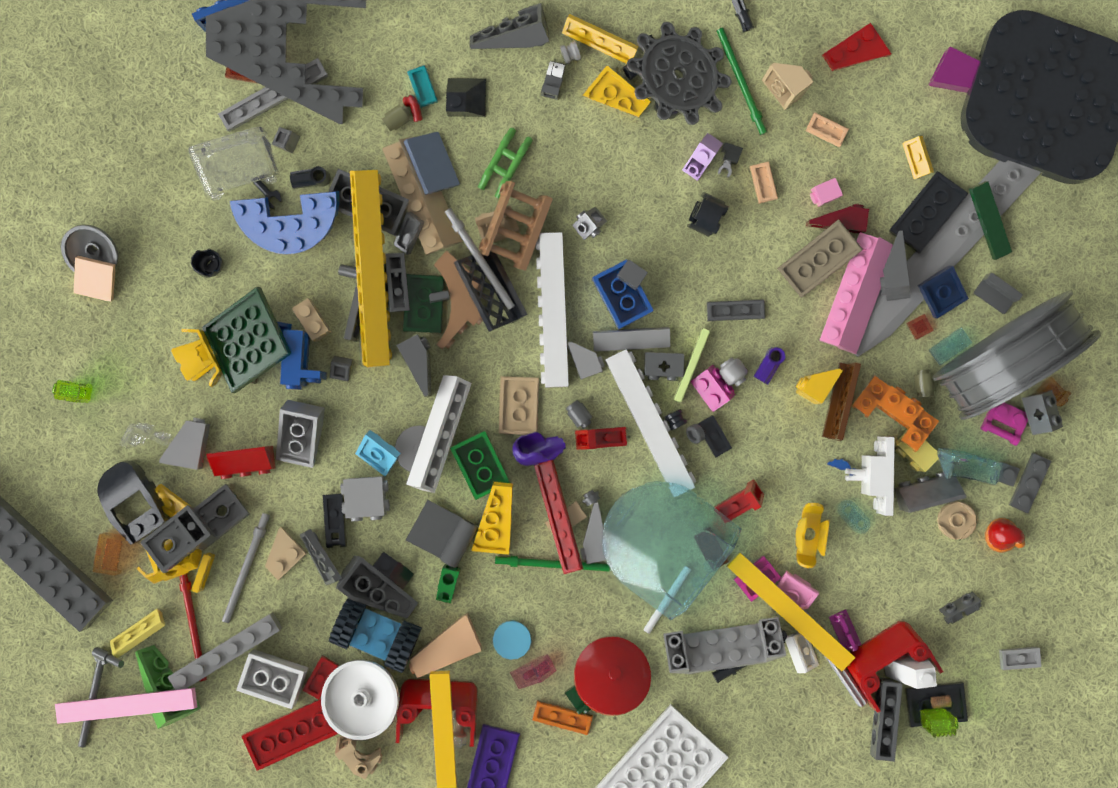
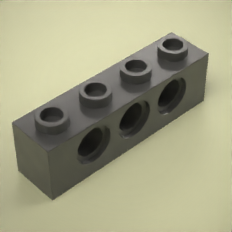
[870,677,902,762]

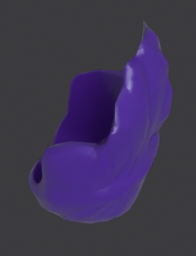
[512,432,566,466]

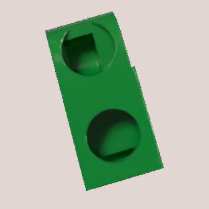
[436,564,461,604]

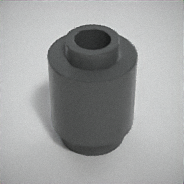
[566,400,593,429]

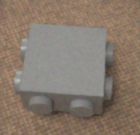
[340,476,390,521]

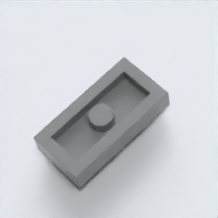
[999,647,1041,670]

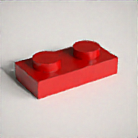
[302,655,339,700]

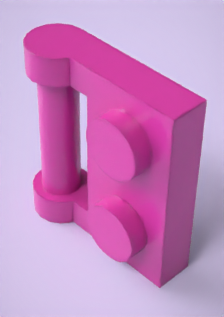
[980,402,1028,446]

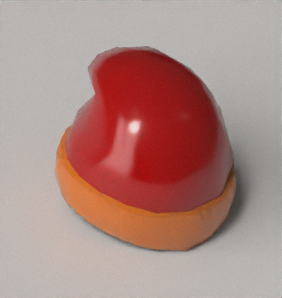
[985,518,1025,553]

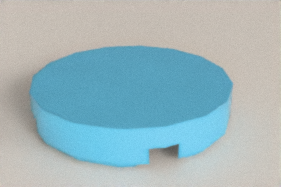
[493,620,531,660]

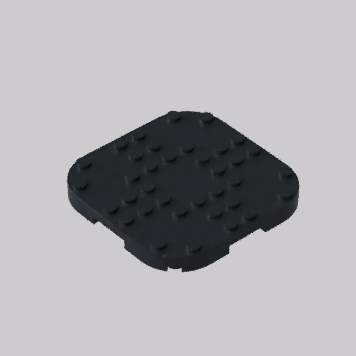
[960,10,1118,184]

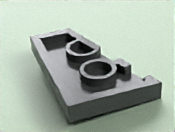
[300,529,342,586]

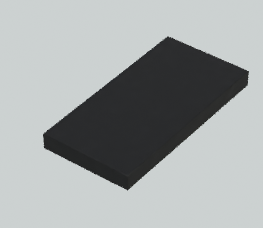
[889,171,969,254]

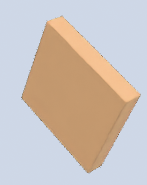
[74,256,116,302]

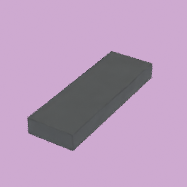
[706,300,765,322]

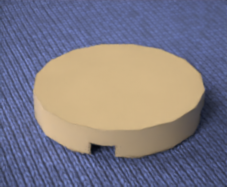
[937,501,976,540]

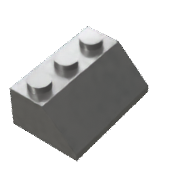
[894,471,967,513]

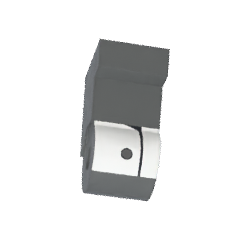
[541,61,566,100]

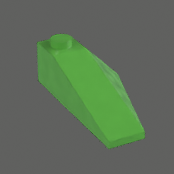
[135,645,201,729]

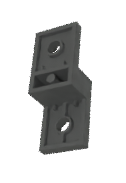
[140,484,250,573]

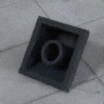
[446,78,486,117]

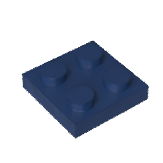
[918,265,969,319]

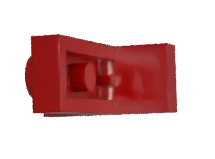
[575,427,627,450]
[713,479,765,524]

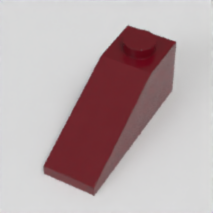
[806,204,869,234]

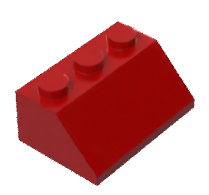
[206,446,276,479]

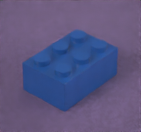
[592,259,654,330]

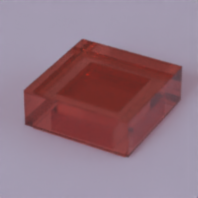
[906,314,934,340]

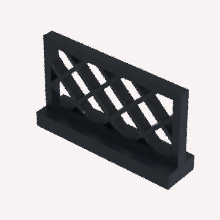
[454,251,528,332]

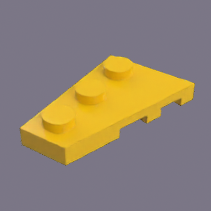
[583,66,651,118]

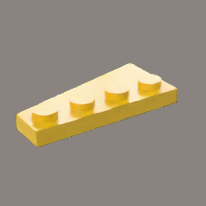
[471,482,513,555]

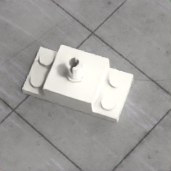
[845,437,894,516]

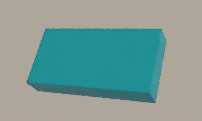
[407,65,438,108]

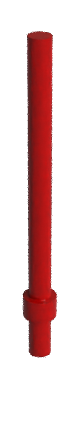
[179,574,207,682]

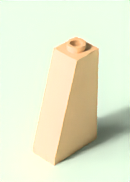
[409,613,482,678]

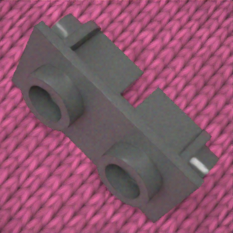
[939,591,982,624]

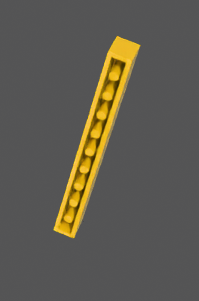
[350,170,392,367]

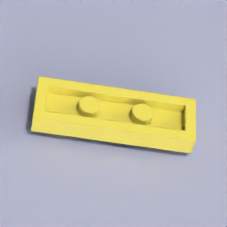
[110,609,165,658]

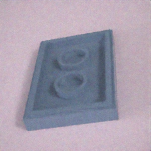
[404,132,460,195]

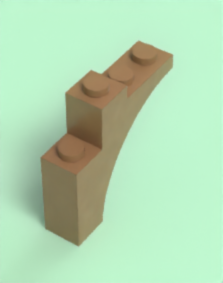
[434,251,483,350]

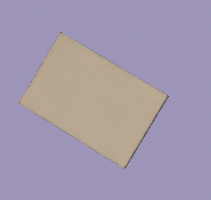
[499,376,539,435]

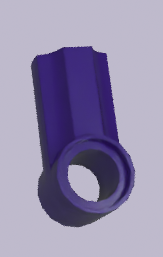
[753,347,785,385]

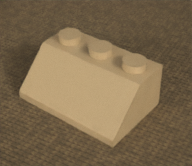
[762,63,813,110]

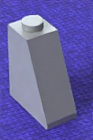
[159,418,210,470]

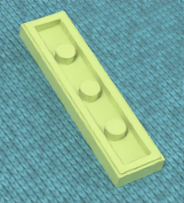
[673,328,710,402]

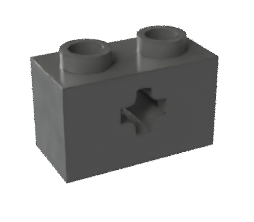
[644,352,684,381]
[1022,390,1063,435]

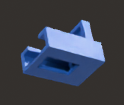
[280,330,327,390]

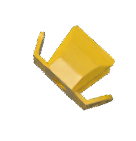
[171,329,223,387]
[795,503,830,568]
[137,540,202,584]

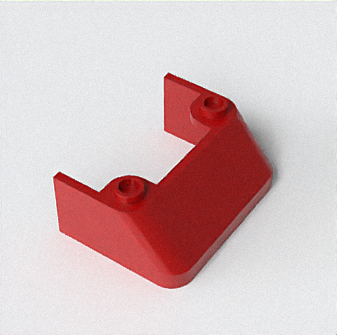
[846,621,944,713]
[395,679,478,747]

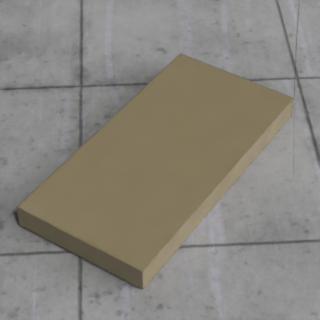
[777,219,863,298]

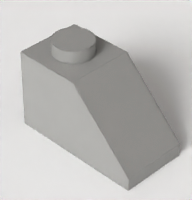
[568,342,605,380]

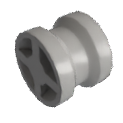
[560,41,581,65]

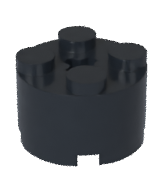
[687,192,729,237]

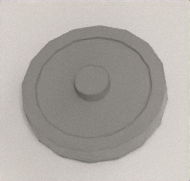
[395,425,426,472]

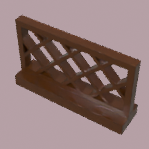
[821,362,861,441]

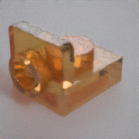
[1036,377,1072,407]

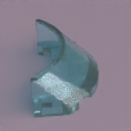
[937,448,1003,485]

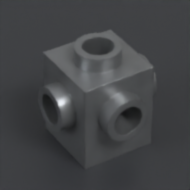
[572,206,607,240]

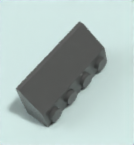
[328,169,409,237]

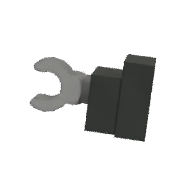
[718,142,743,177]

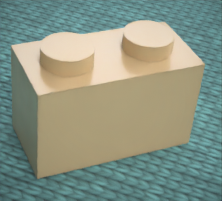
[292,298,332,342]

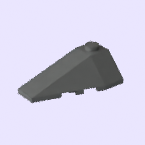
[469,3,549,49]
[336,555,418,618]

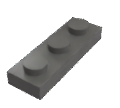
[1009,453,1052,513]

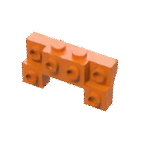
[852,376,939,452]

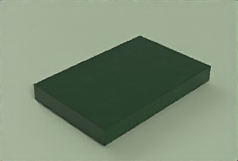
[403,274,444,334]

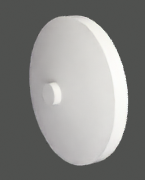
[321,660,399,740]

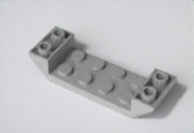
[663,617,786,674]

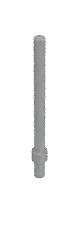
[445,208,515,310]
[222,513,270,623]

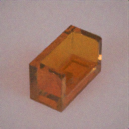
[92,532,126,576]

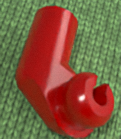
[403,95,423,122]

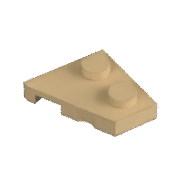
[265,527,307,580]

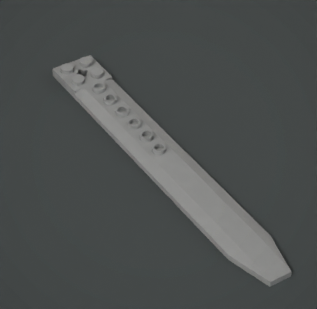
[855,160,1041,357]

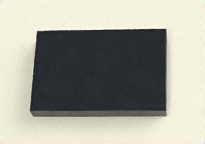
[905,682,968,727]

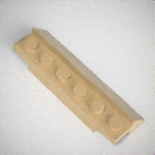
[382,137,462,255]

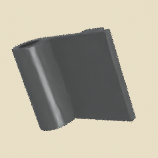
[406,499,479,568]

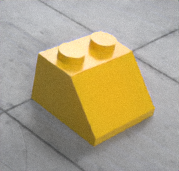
[795,369,843,404]

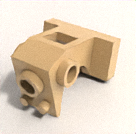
[335,735,382,779]

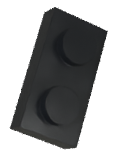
[697,415,732,458]

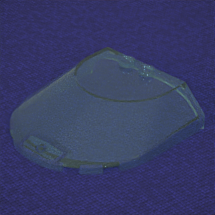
[602,481,742,620]

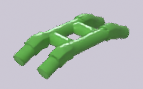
[478,128,533,199]

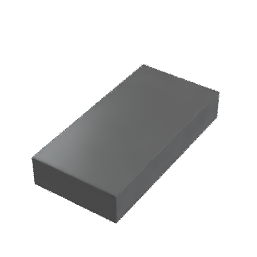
[393,212,424,255]

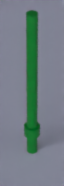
[717,28,767,135]
[495,555,610,572]

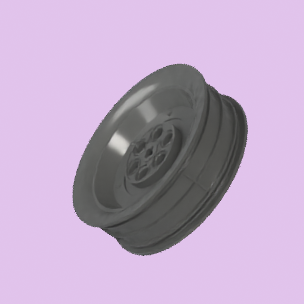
[932,290,1101,420]

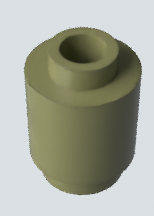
[382,104,411,132]
[914,369,936,398]

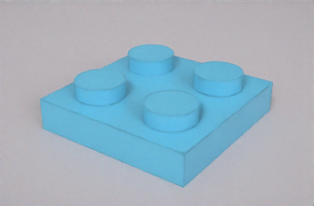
[355,430,401,477]

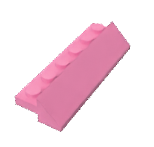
[820,232,893,354]

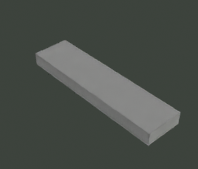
[593,327,670,351]

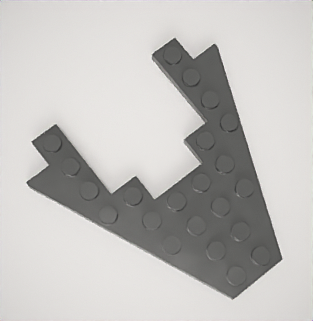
[206,0,366,124]

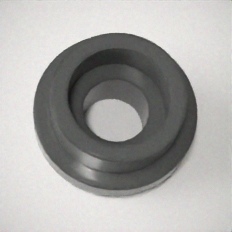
[582,489,600,506]

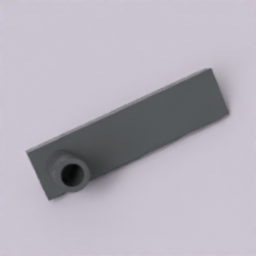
[338,264,360,342]

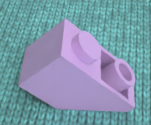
[682,133,723,181]

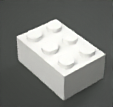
[236,649,308,709]

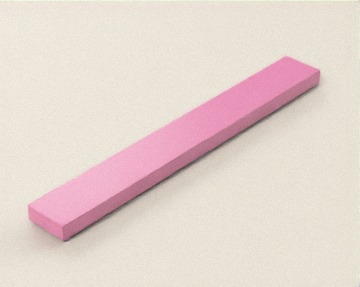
[55,688,197,724]

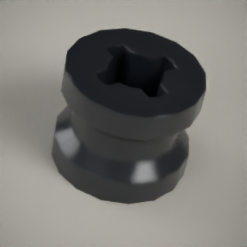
[664,409,688,431]

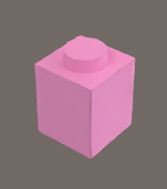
[810,178,843,207]

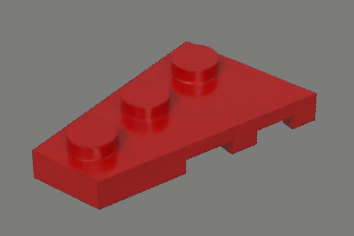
[822,23,892,71]

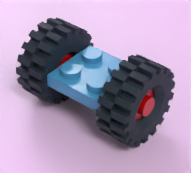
[328,598,422,673]

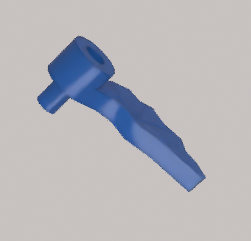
[827,459,855,476]

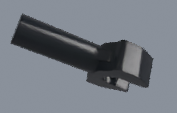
[252,176,283,209]

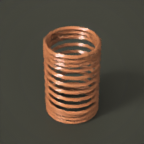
[931,695,951,708]

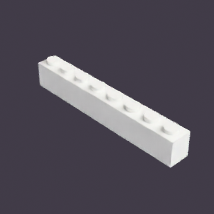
[536,232,568,388]
[605,349,696,498]

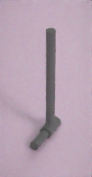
[78,647,124,748]

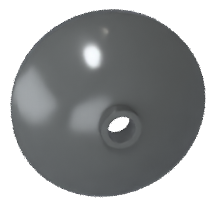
[61,224,119,272]

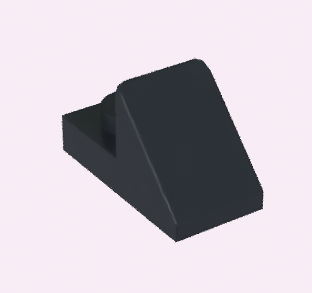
[373,552,414,590]

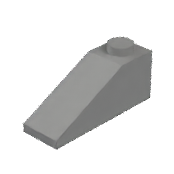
[580,501,610,564]

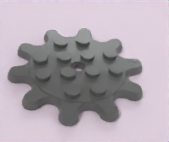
[627,22,732,125]

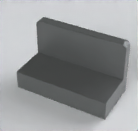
[974,273,1023,314]

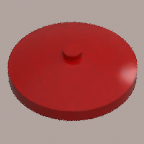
[574,637,651,716]

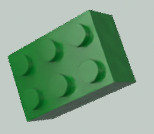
[450,431,511,500]

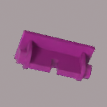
[829,609,862,651]

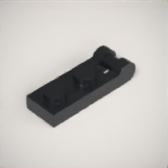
[322,493,347,548]

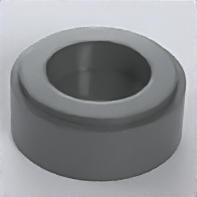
[686,424,705,444]

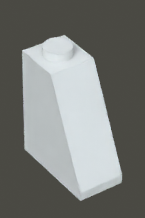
[884,654,937,689]

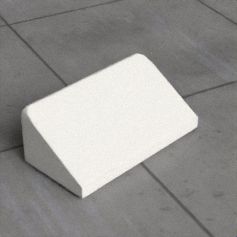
[785,632,819,673]

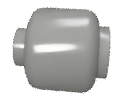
[719,357,748,386]

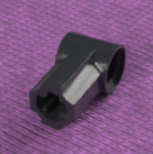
[290,166,331,189]

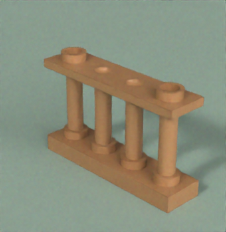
[479,181,553,271]

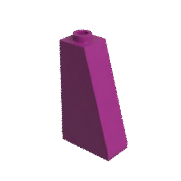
[928,46,980,93]

